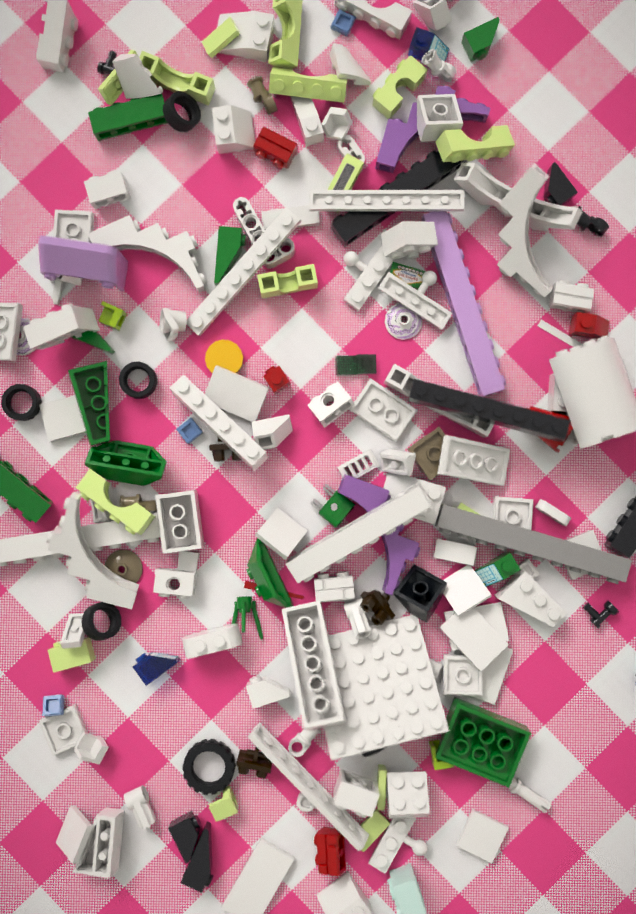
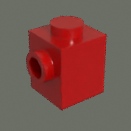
[263,366,291,394]

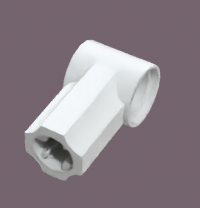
[343,598,372,639]
[124,785,156,829]

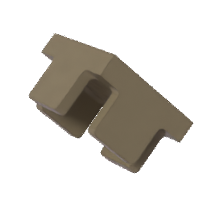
[407,427,445,481]

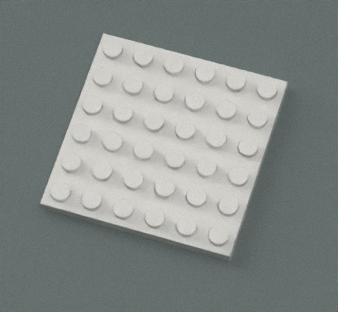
[324,615,449,760]

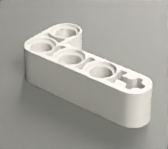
[233,197,295,269]

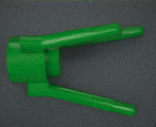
[232,596,263,639]

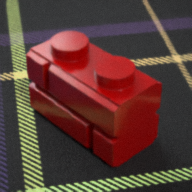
[253,127,298,169]
[314,827,346,876]

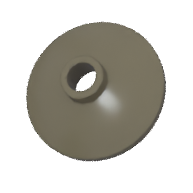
[105,550,143,583]

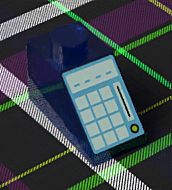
[408,27,449,61]
[133,652,180,686]

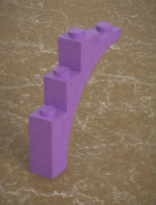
[375,86,491,173]
[337,474,420,595]

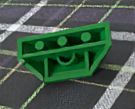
[85,440,167,486]
[246,538,294,608]

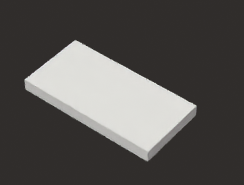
[438,435,510,486]
[221,838,294,914]

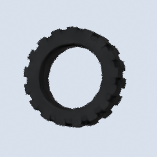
[182,739,236,795]

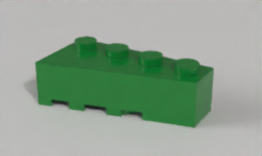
[68,361,110,447]
[0,460,53,523]

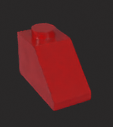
[569,312,610,339]

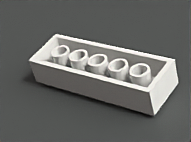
[282,601,346,731]

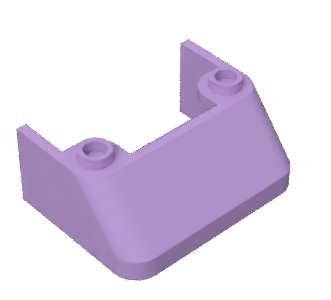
[38,236,129,291]

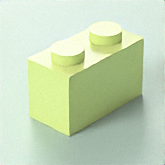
[48,637,96,673]

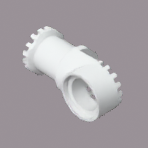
[422,49,457,83]
[288,728,322,757]

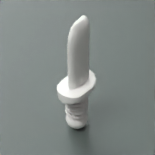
[52,275,63,305]

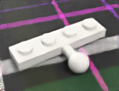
[343,244,395,311]
[378,270,453,330]
[368,817,428,874]

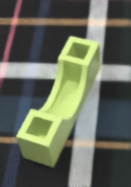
[268,0,303,69]
[139,51,216,106]
[269,67,347,103]
[435,125,515,163]
[75,469,156,535]

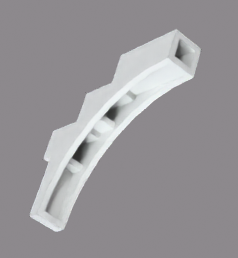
[454,163,582,231]
[497,163,553,298]
[88,215,207,293]
[47,492,139,609]

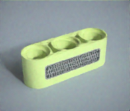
[328,153,364,213]

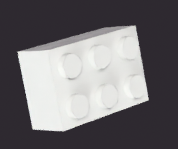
[155,490,205,554]

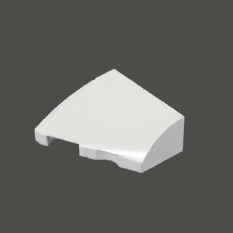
[330,43,371,86]
[112,54,163,99]

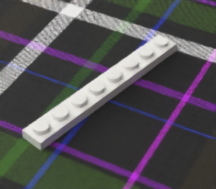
[309,190,464,211]
[186,206,301,336]
[248,723,369,851]

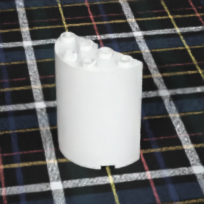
[549,335,636,449]

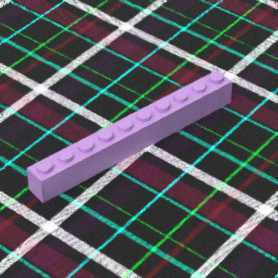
[421,211,506,397]

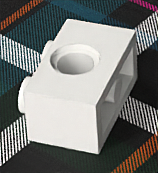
[308,382,355,428]
[153,568,197,599]

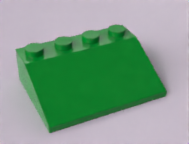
[435,697,531,788]

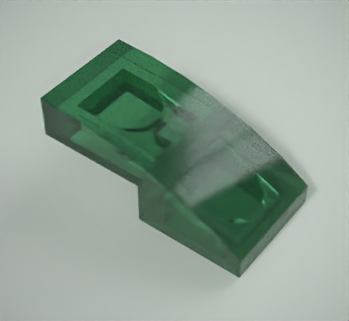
[335,354,376,376]

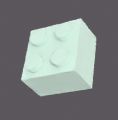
[387,863,427,914]

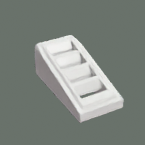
[337,449,380,478]

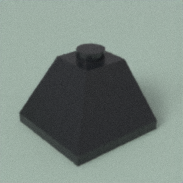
[394,564,447,623]

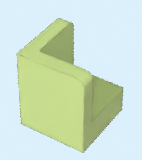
[209,786,238,822]

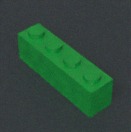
[88,93,167,141]

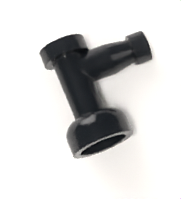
[97,51,117,74]
[583,601,619,629]

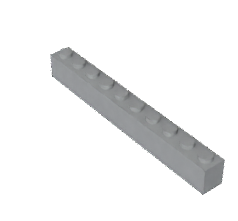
[435,504,632,584]

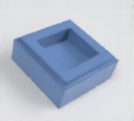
[331,9,356,37]
[176,418,203,444]
[42,694,64,717]

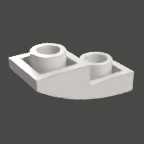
[434,539,478,566]

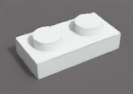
[60,613,85,649]

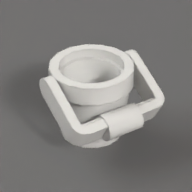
[159,308,187,342]

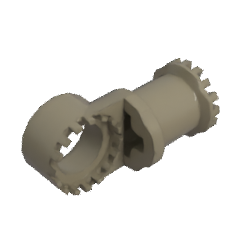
[247,76,278,115]
[119,494,157,511]

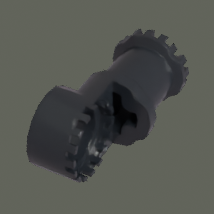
[577,206,609,237]

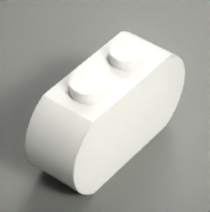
[182,623,243,658]

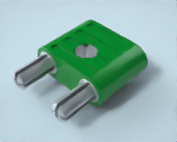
[310,484,355,528]

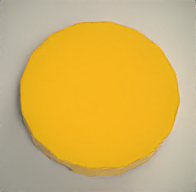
[205,339,243,373]

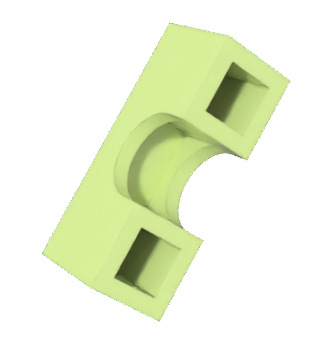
[372,55,428,119]
[257,264,318,299]

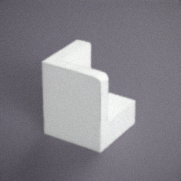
[321,107,353,140]
[74,732,109,765]

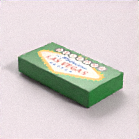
[390,262,426,290]

